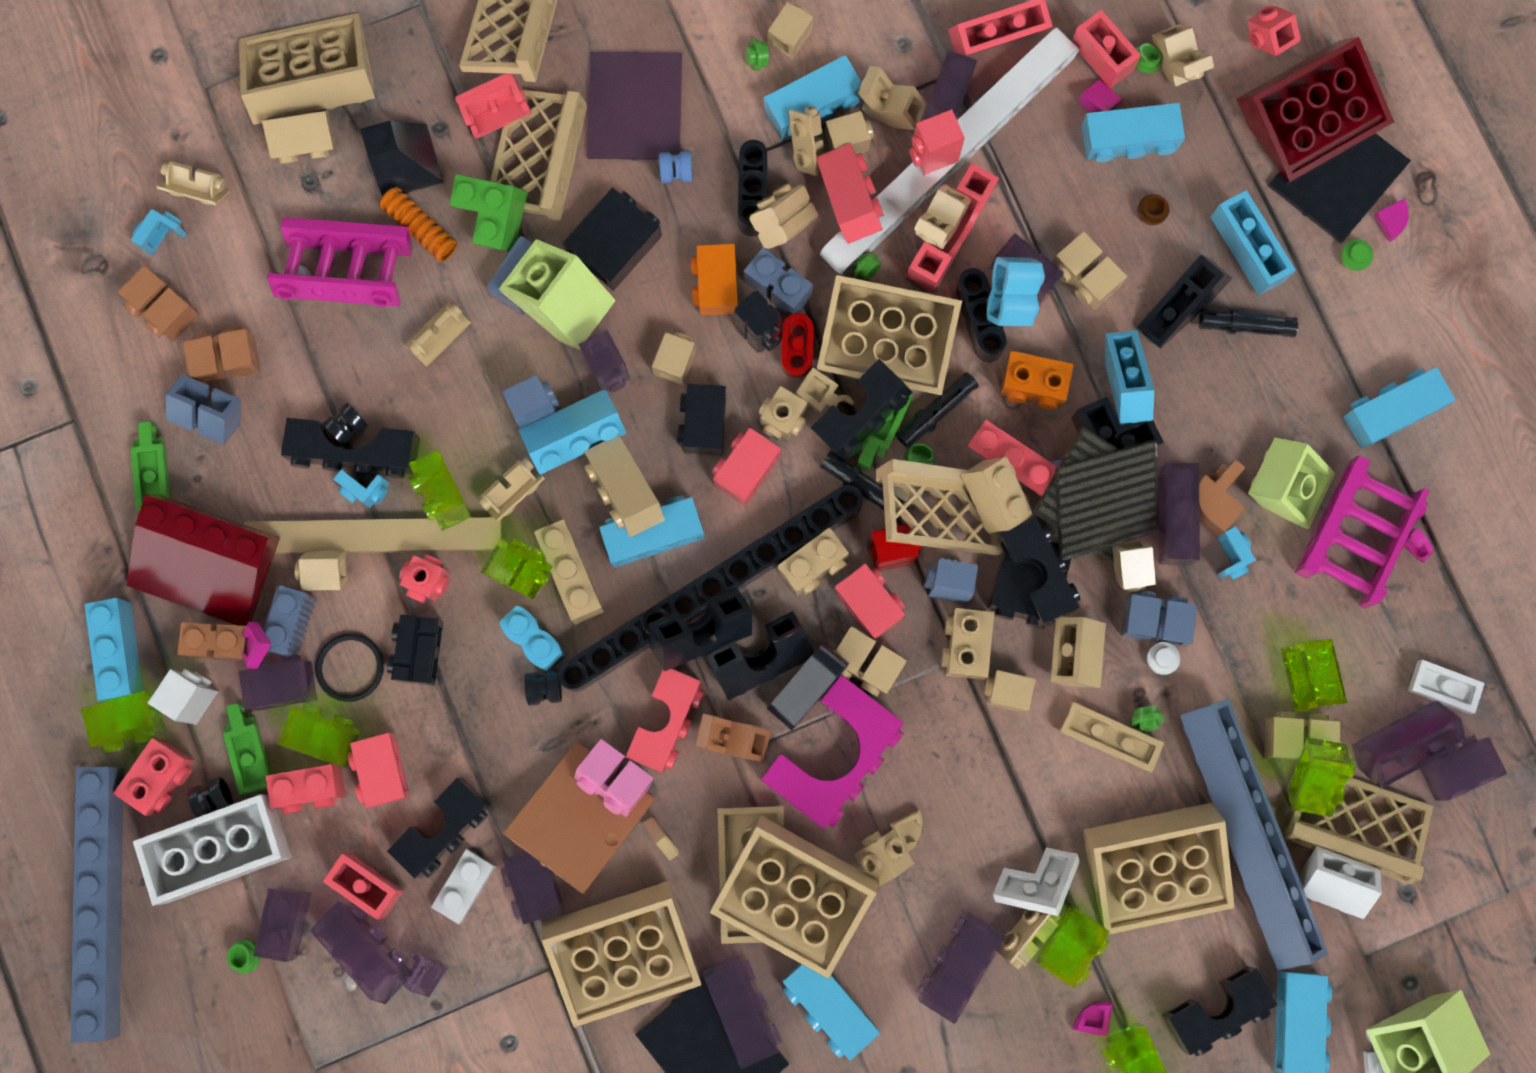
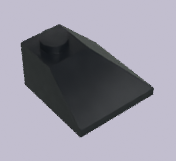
[360,120,444,197]

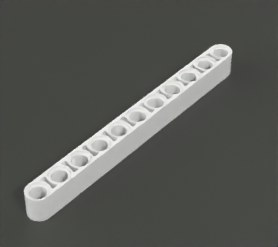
[819,28,1080,276]

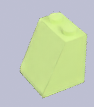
[499,239,616,350]
[1366,990,1490,1073]

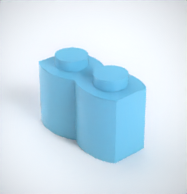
[987,257,1045,326]
[499,606,566,672]

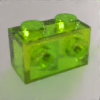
[408,450,471,531]
[481,539,553,600]
[1281,639,1348,713]
[81,690,166,753]
[277,703,361,767]
[1287,737,1355,817]
[1035,907,1110,989]
[1102,1022,1167,1073]

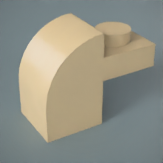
[1152,24,1214,86]
[858,66,927,130]
[914,184,972,250]

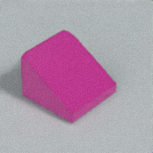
[1078,80,1122,113]

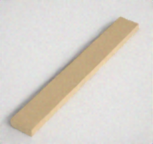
[244,517,502,554]

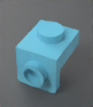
[131,209,187,256]
[333,469,390,508]
[1217,527,1256,581]

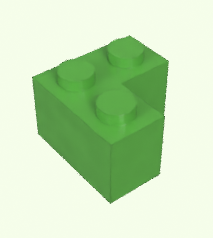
[449,174,527,252]

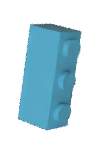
[764,55,862,140]
[1081,103,1185,162]
[1210,190,1296,296]
[1105,330,1154,424]
[1343,367,1456,449]
[518,389,627,475]
[599,495,705,568]
[84,598,144,703]
[782,963,880,1061]
[1274,970,1332,1073]

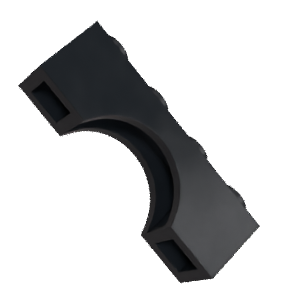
[281,418,420,479]

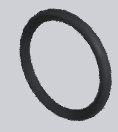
[316,634,384,702]

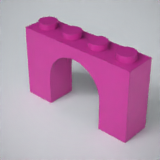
[761,675,904,829]

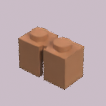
[117,265,199,341]
[183,327,261,384]
[177,622,247,662]

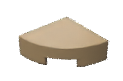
[889,810,923,852]
[643,816,679,861]

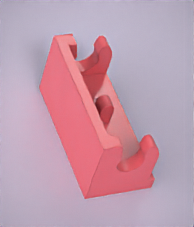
[455,74,532,139]

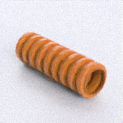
[379,187,458,262]

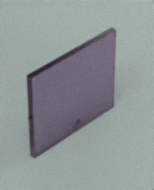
[587,51,682,161]

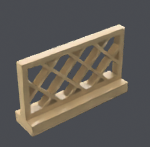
[459,0,558,82]
[490,90,588,221]
[876,459,1003,555]
[1283,762,1433,884]

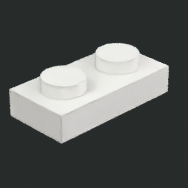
[1408,660,1485,715]
[431,849,496,924]

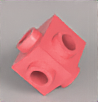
[1247,5,1301,56]
[399,554,450,603]

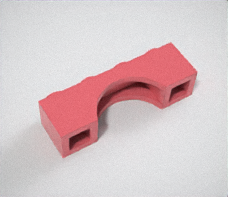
[906,163,999,294]

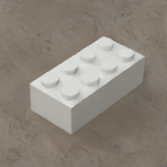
[133,794,292,906]

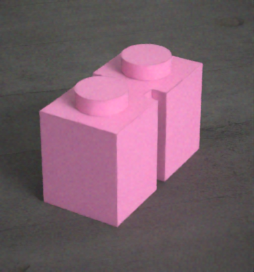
[574,739,654,818]

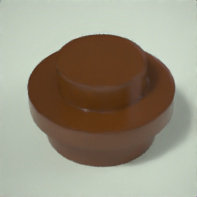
[1137,194,1169,225]

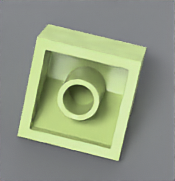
[1248,437,1335,529]

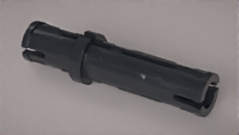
[1199,309,1298,338]
[896,372,979,449]
[820,451,910,522]

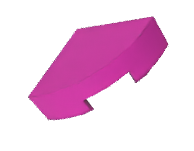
[1374,199,1409,242]
[1404,528,1433,563]
[243,622,271,669]
[1072,1001,1113,1037]

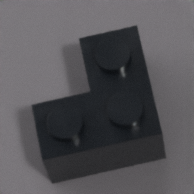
[1071,397,1164,475]

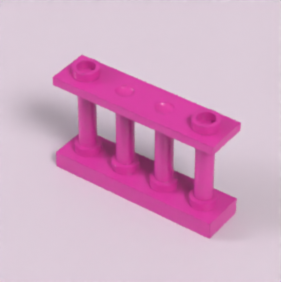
[267,217,413,307]
[1295,455,1430,609]

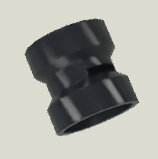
[323,402,368,446]
[524,670,562,706]
[187,777,233,818]

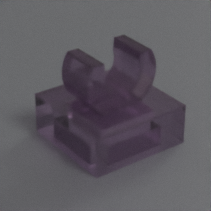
[400,954,448,997]

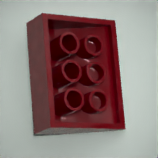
[1236,37,1394,182]
[126,494,280,626]

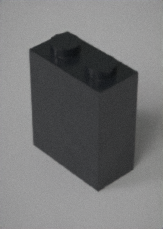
[563,187,662,291]
[988,542,1074,629]

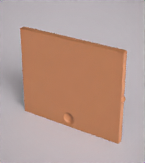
[503,741,655,894]

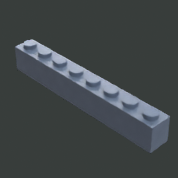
[1180,698,1328,970]
[70,767,124,1043]

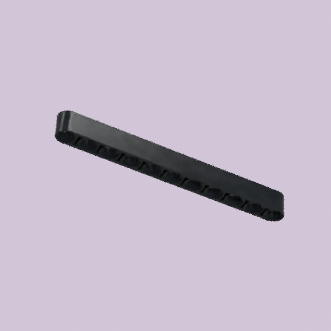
[558,485,862,692]

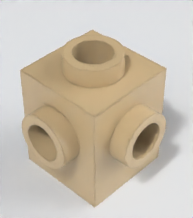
[758,386,808,441]
[854,830,915,887]

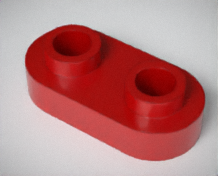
[781,313,814,378]

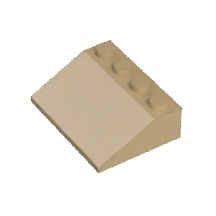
[239,13,375,125]
[817,275,962,395]
[1083,803,1235,935]
[710,816,879,979]
[542,881,702,1027]

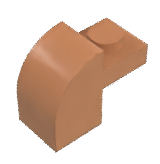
[1190,459,1246,537]
[695,714,771,763]

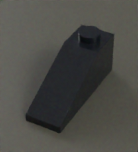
[1137,254,1232,348]

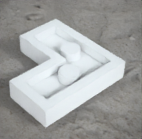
[993,847,1080,916]

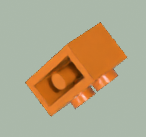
[691,244,738,316]
[1000,351,1074,410]

